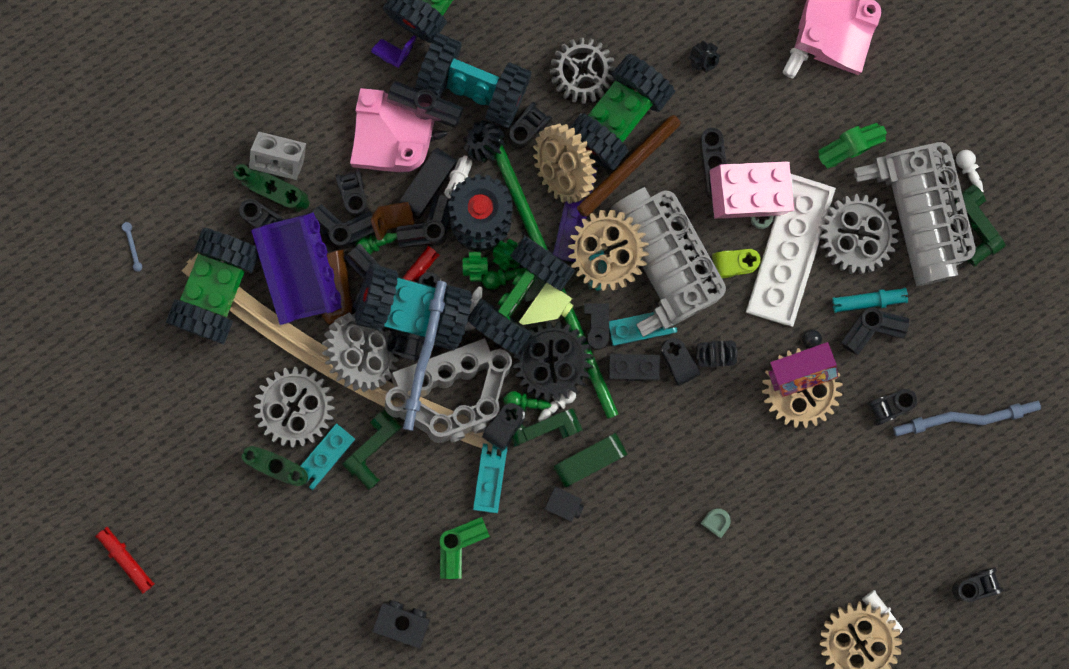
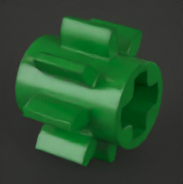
[493,239,520,271]
[463,252,488,282]

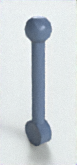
[122,222,142,272]

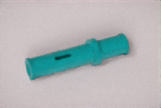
[832,287,908,313]

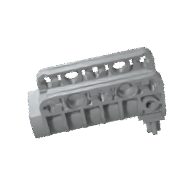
[854,142,975,286]
[610,187,726,337]

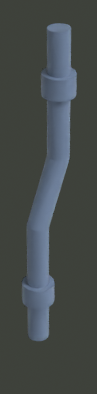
[403,281,447,431]
[893,401,1041,436]

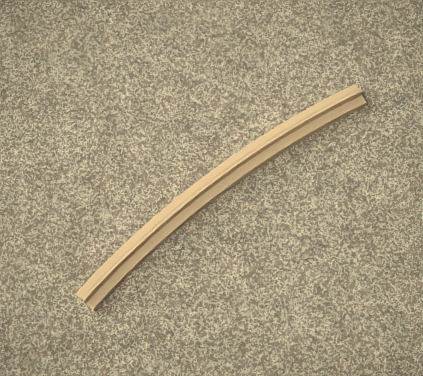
[182,253,498,452]

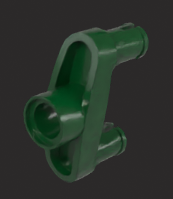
[242,446,309,486]

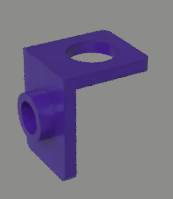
[371,35,417,68]

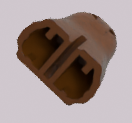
[321,250,354,336]

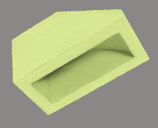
[519,283,574,325]

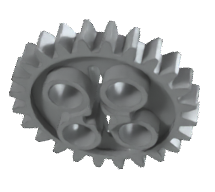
[818,194,899,274]
[322,313,399,392]
[254,367,335,447]

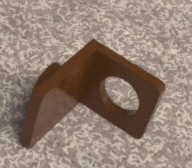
[371,202,415,241]

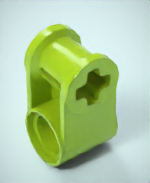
[712,249,761,278]

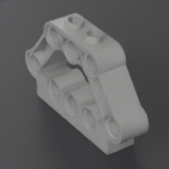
[385,338,512,443]

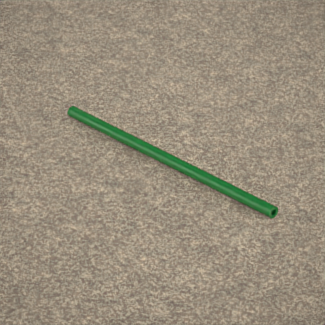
[495,146,618,419]

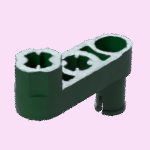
[233,164,310,213]
[954,184,1006,267]
[508,408,583,447]
[342,409,403,491]

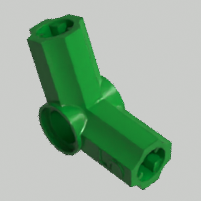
[818,123,887,169]
[440,517,490,579]

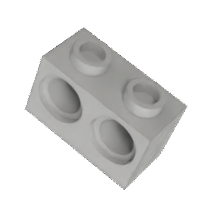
[249,132,306,180]

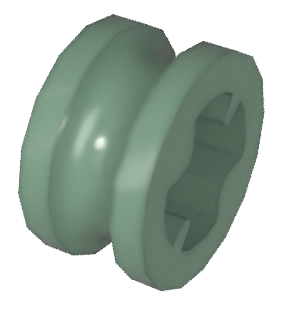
[750,216,773,229]

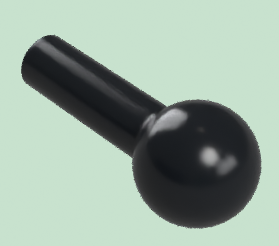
[802,329,822,349]

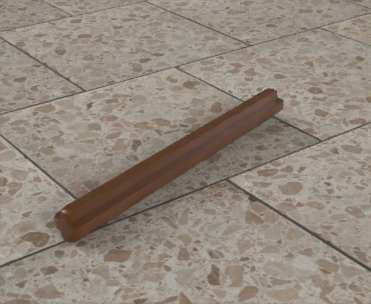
[577,115,681,217]

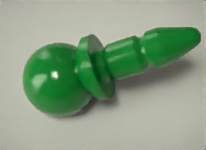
[355,233,397,254]
[482,268,528,290]
[504,391,552,411]

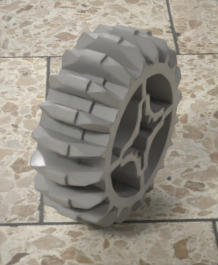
[550,38,616,104]

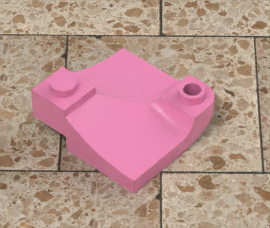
[794,0,881,75]
[350,88,435,172]

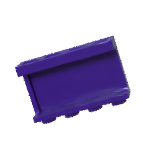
[251,212,342,325]

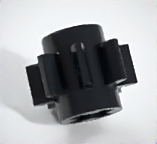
[689,41,721,73]

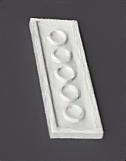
[745,174,836,327]

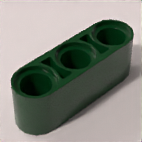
[553,433,628,488]

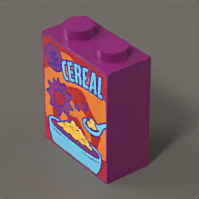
[768,342,838,397]

